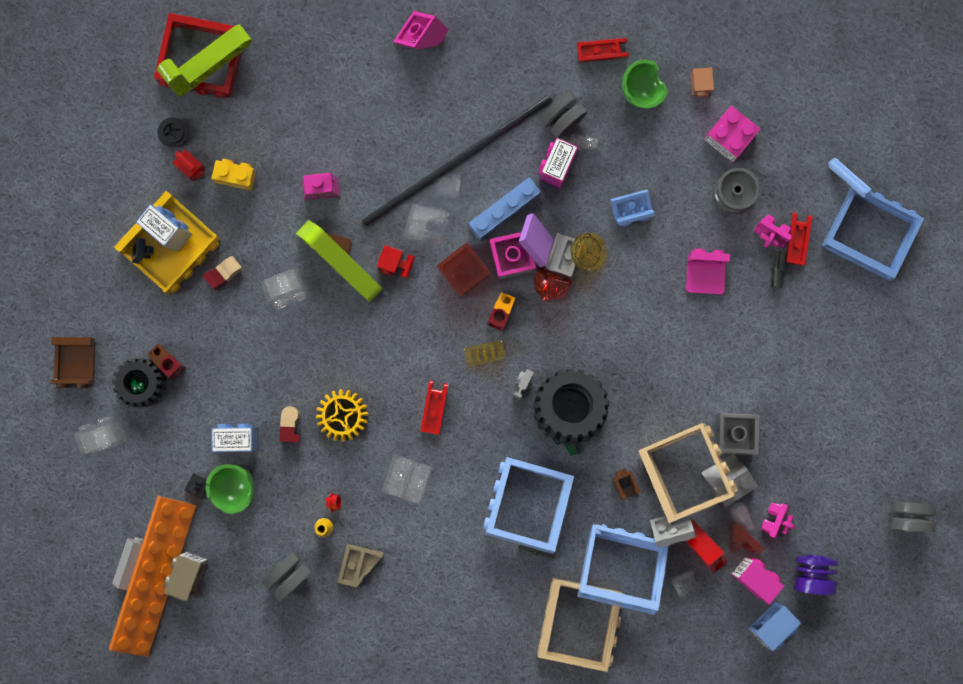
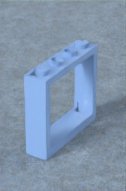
[483,457,574,554]
[577,524,669,615]

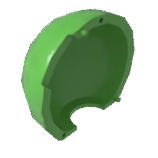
[622,59,668,109]
[206,464,254,514]

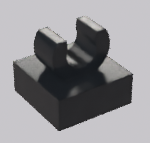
[132,238,154,264]
[184,473,207,499]

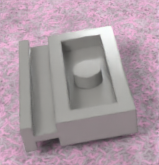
[545,233,583,278]
[513,369,534,399]

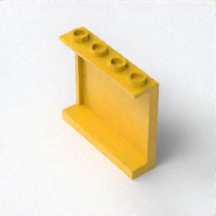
[114,191,220,295]

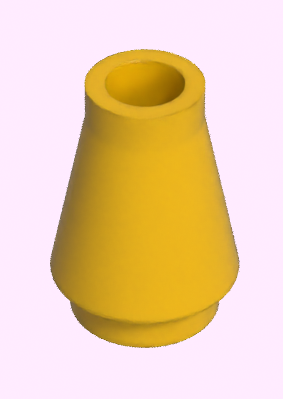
[314,518,333,538]

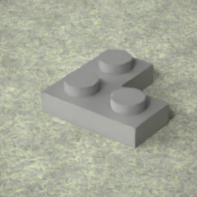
[650,516,696,548]

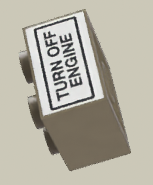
[164,552,208,601]

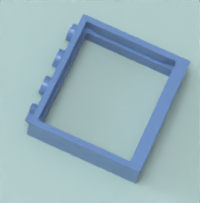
[822,187,924,281]

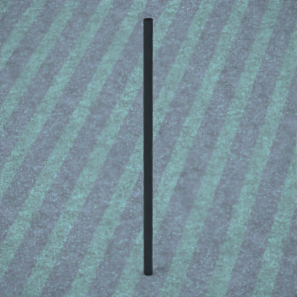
[362,94,552,226]

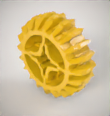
[316,389,369,442]

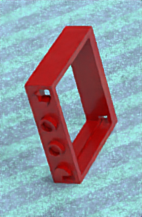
[154,13,242,99]

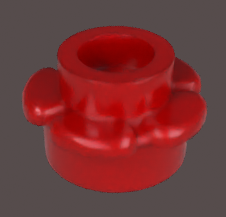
[326,493,341,512]

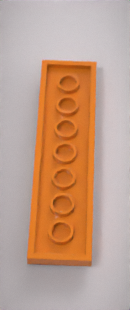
[109,496,196,657]

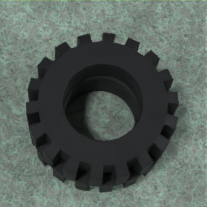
[112,358,166,408]

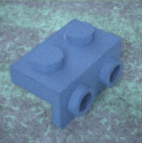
[610,190,655,226]

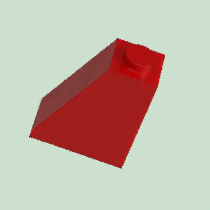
[685,519,727,575]

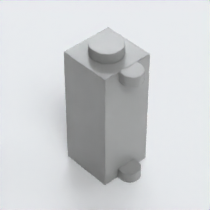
[112,537,144,590]

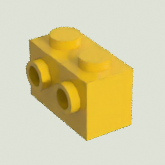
[211,159,257,191]

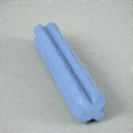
[828,158,872,198]

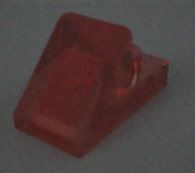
[730,522,765,554]

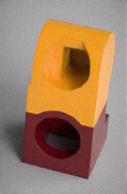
[487,292,515,332]

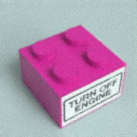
[704,105,760,162]
[538,138,578,189]
[489,232,536,280]
[731,557,784,604]

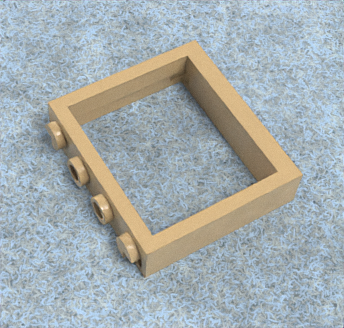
[638,423,738,523]
[537,577,623,672]

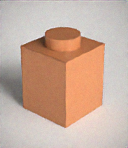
[690,68,714,98]

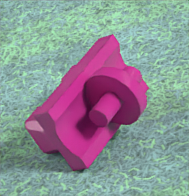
[753,215,792,248]
[761,503,797,539]

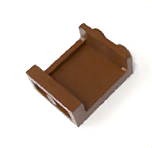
[50,337,95,388]

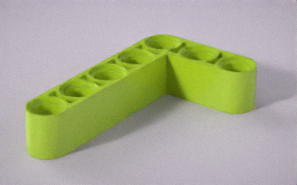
[157,25,252,97]
[295,220,383,303]

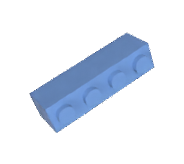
[469,177,541,241]

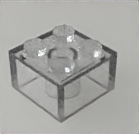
[260,267,310,309]
[74,417,128,455]

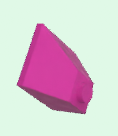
[393,11,449,49]

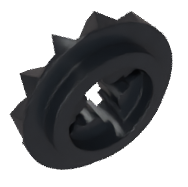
[157,117,188,148]

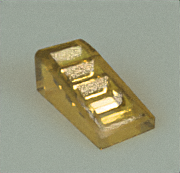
[464,340,505,367]

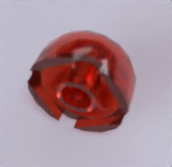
[533,268,573,302]

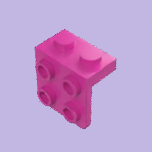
[686,249,730,295]

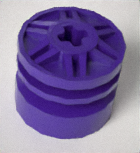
[794,555,838,595]

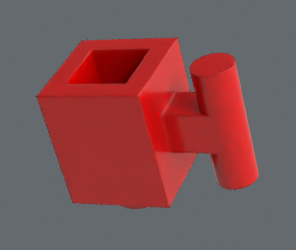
[172,149,205,182]
[377,245,416,279]

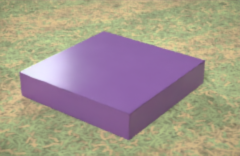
[519,213,554,267]

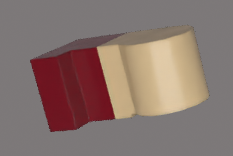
[202,256,243,291]
[279,406,301,443]

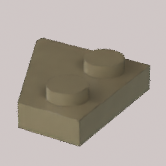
[337,544,384,587]

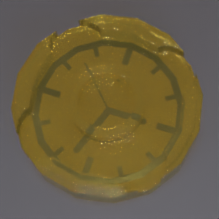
[571,233,607,271]

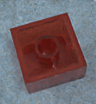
[437,242,491,299]

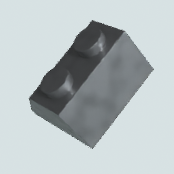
[701,454,758,507]

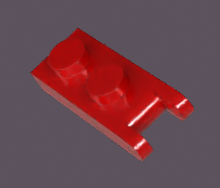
[577,38,629,63]
[785,213,812,266]
[420,380,448,435]

